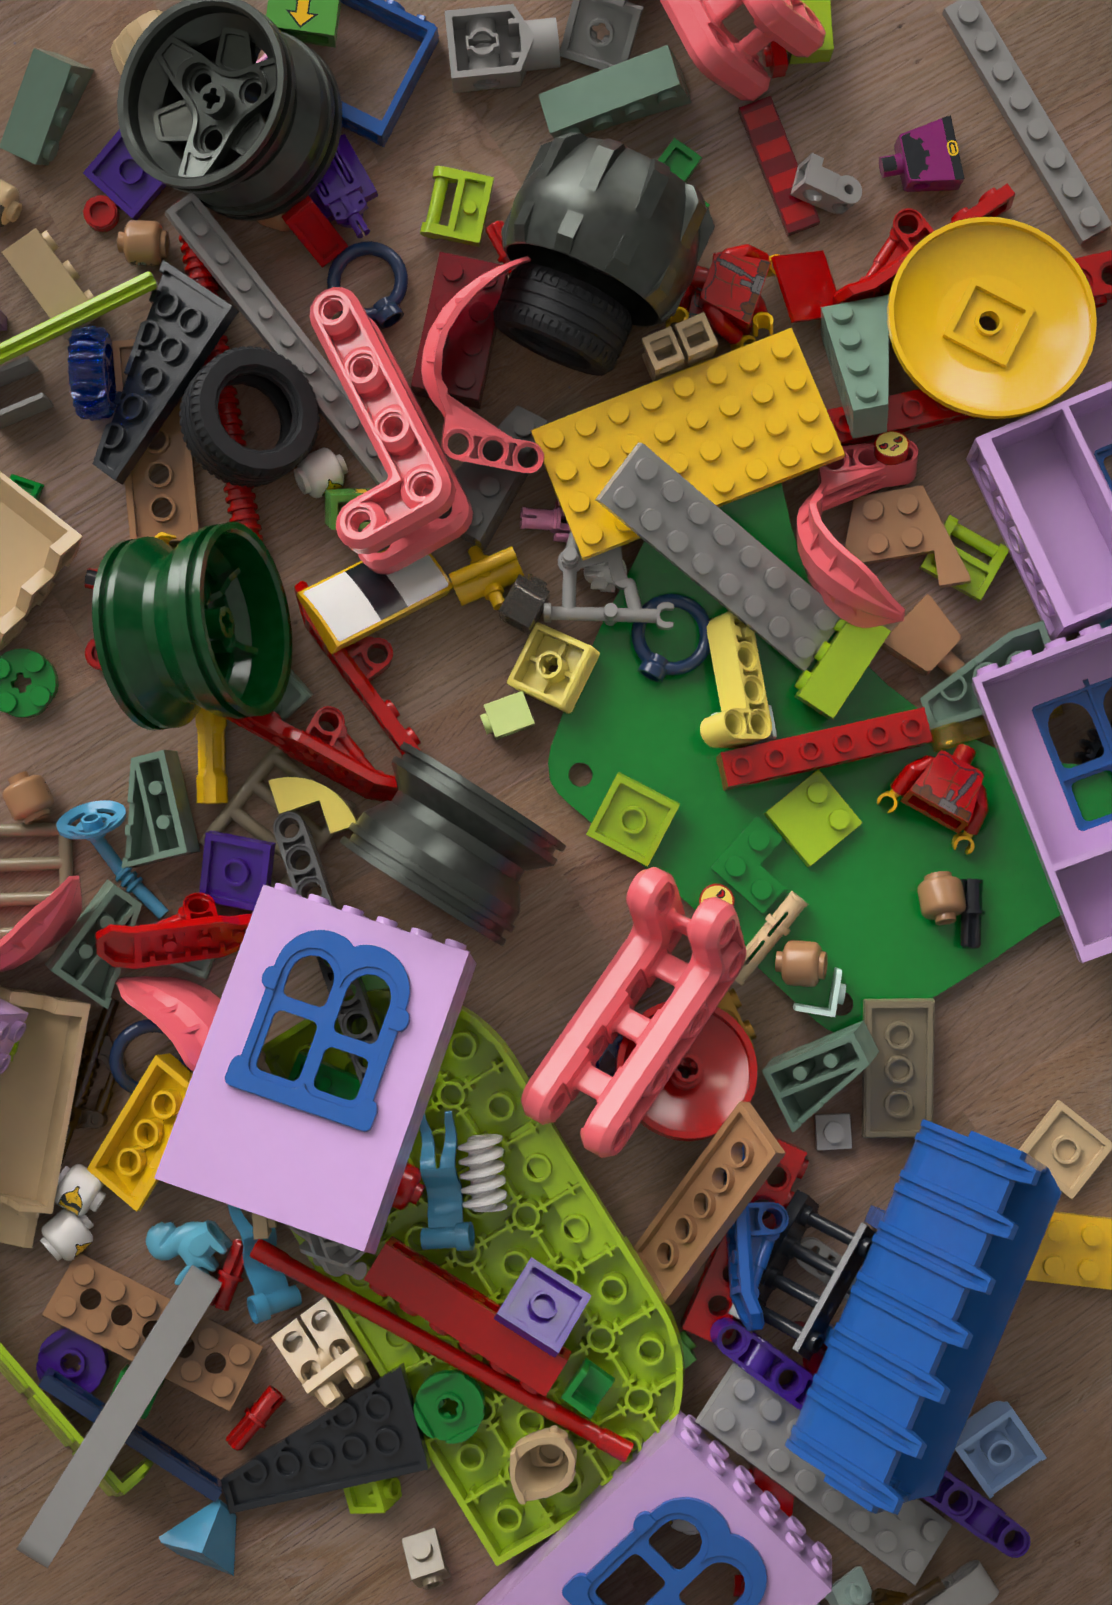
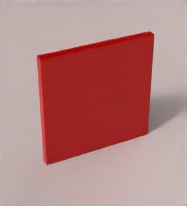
[771,250,836,323]

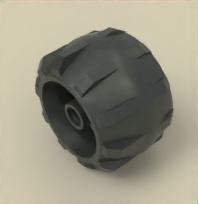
[501,133,715,328]

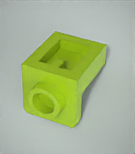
[343,1477,402,1514]

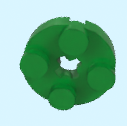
[0,648,59,718]
[414,1369,486,1444]

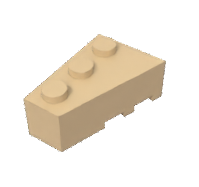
[2,228,98,340]

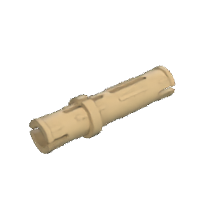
[735,891,809,985]

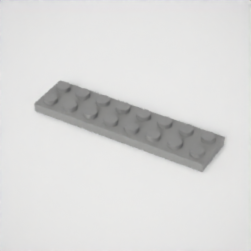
[595,442,840,671]
[695,1362,952,1585]

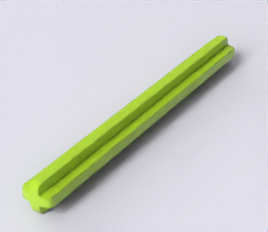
[0,271,158,365]

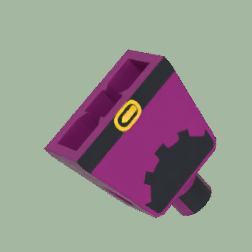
[879,115,965,192]

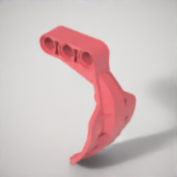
[421,256,544,473]
[796,440,918,628]
[0,876,82,972]
[115,976,221,1183]

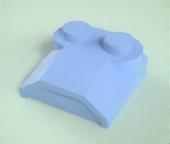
[955,1401,1047,1498]

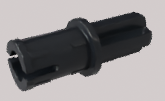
[960,878,985,949]

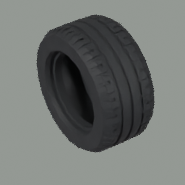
[493,263,632,376]
[179,346,320,487]

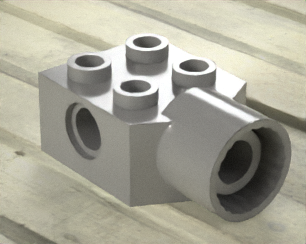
[445,4,560,93]

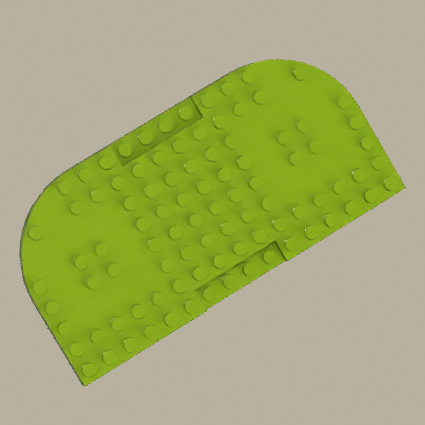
[262,988,685,1566]

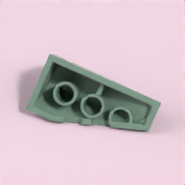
[920,620,1051,731]

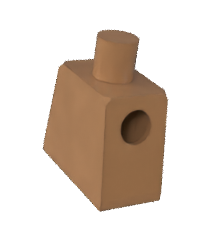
[880,594,965,677]

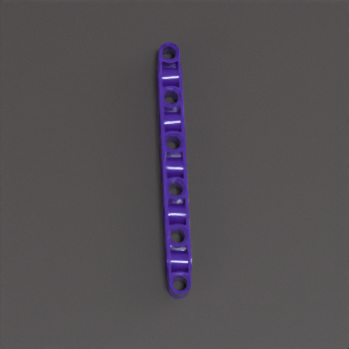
[710,1318,1030,1558]

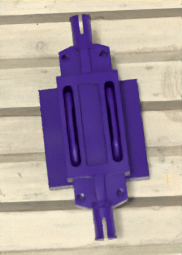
[309,134,378,239]

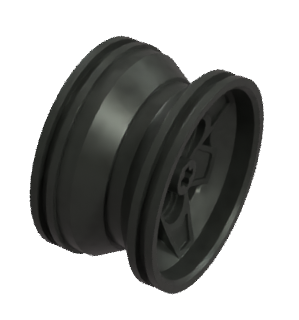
[117,0,342,221]
[340,742,566,946]

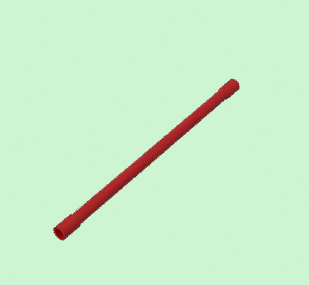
[249,1239,634,1463]

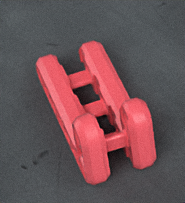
[660,0,826,101]
[309,287,473,575]
[521,867,747,1158]

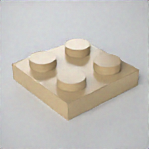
[1018,1100,1112,1199]

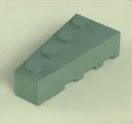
[538,45,692,138]
[821,294,889,438]

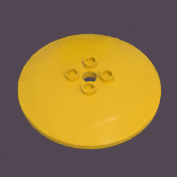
[887,217,1097,419]

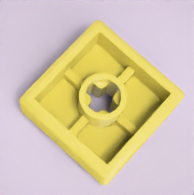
[507,622,600,714]

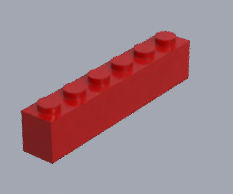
[363,1236,572,1397]

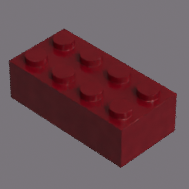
[411,252,508,409]

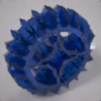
[67,326,117,421]

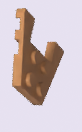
[845,485,971,588]

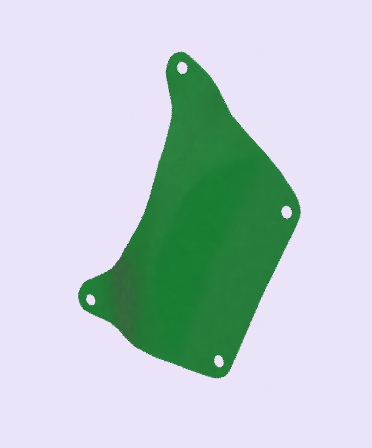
[548,483,1112,1033]

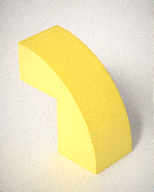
[268,777,357,834]

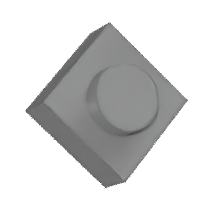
[814,1113,852,1151]

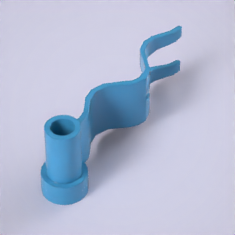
[420,1111,475,1251]

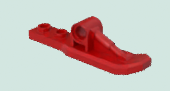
[832,183,1015,305]
[294,581,421,756]
[224,706,398,802]
[95,893,253,969]

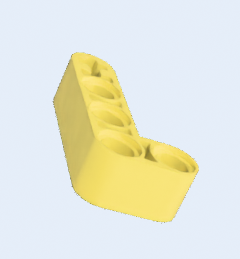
[700,611,772,748]

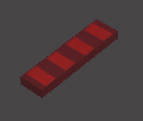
[738,96,820,237]

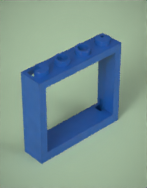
[267,0,439,147]

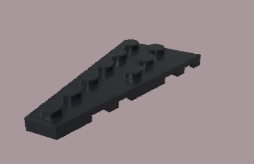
[92,260,239,485]
[221,1363,432,1514]

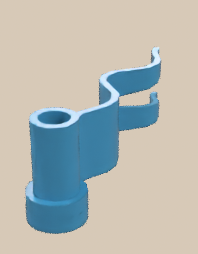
[228,1204,302,1324]

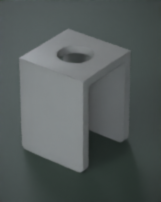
[0,356,54,429]

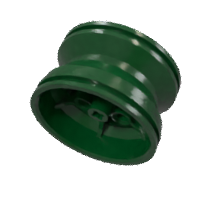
[92,522,292,731]

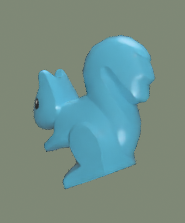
[146,1220,232,1285]

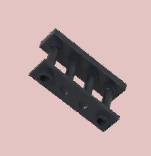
[728,1189,876,1361]

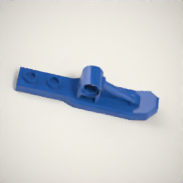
[724,1145,789,1331]

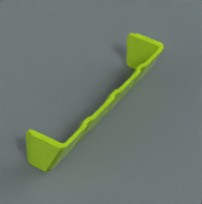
[0,1342,154,1497]

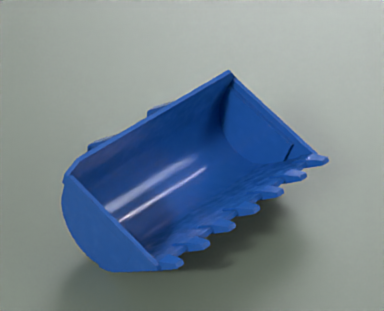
[785,1119,1062,1515]

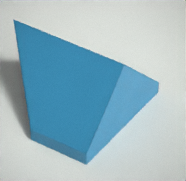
[159,1498,236,1576]

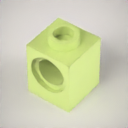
[480,691,535,740]

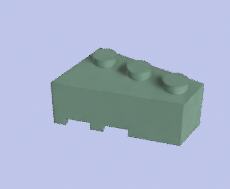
[122,750,200,868]

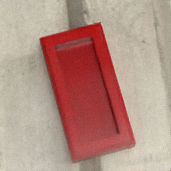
[281,195,348,268]

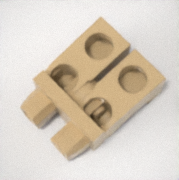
[641,312,718,382]
[271,1296,372,1410]

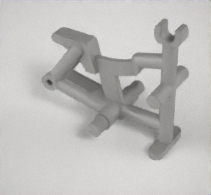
[544,531,674,630]

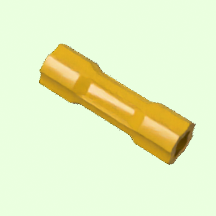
[195,707,228,804]

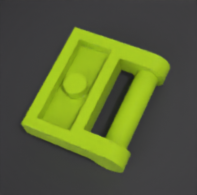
[420,166,494,247]
[919,515,1009,602]

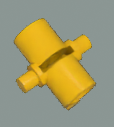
[448,546,525,610]

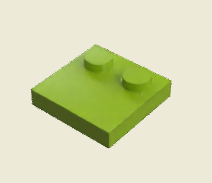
[764,769,863,867]
[586,772,680,867]

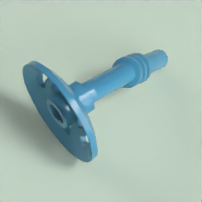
[57,800,169,920]

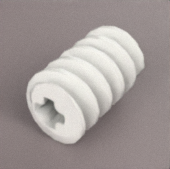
[458,1134,508,1212]

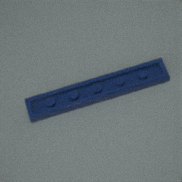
[38,1367,222,1502]

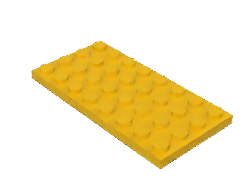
[531,327,845,561]

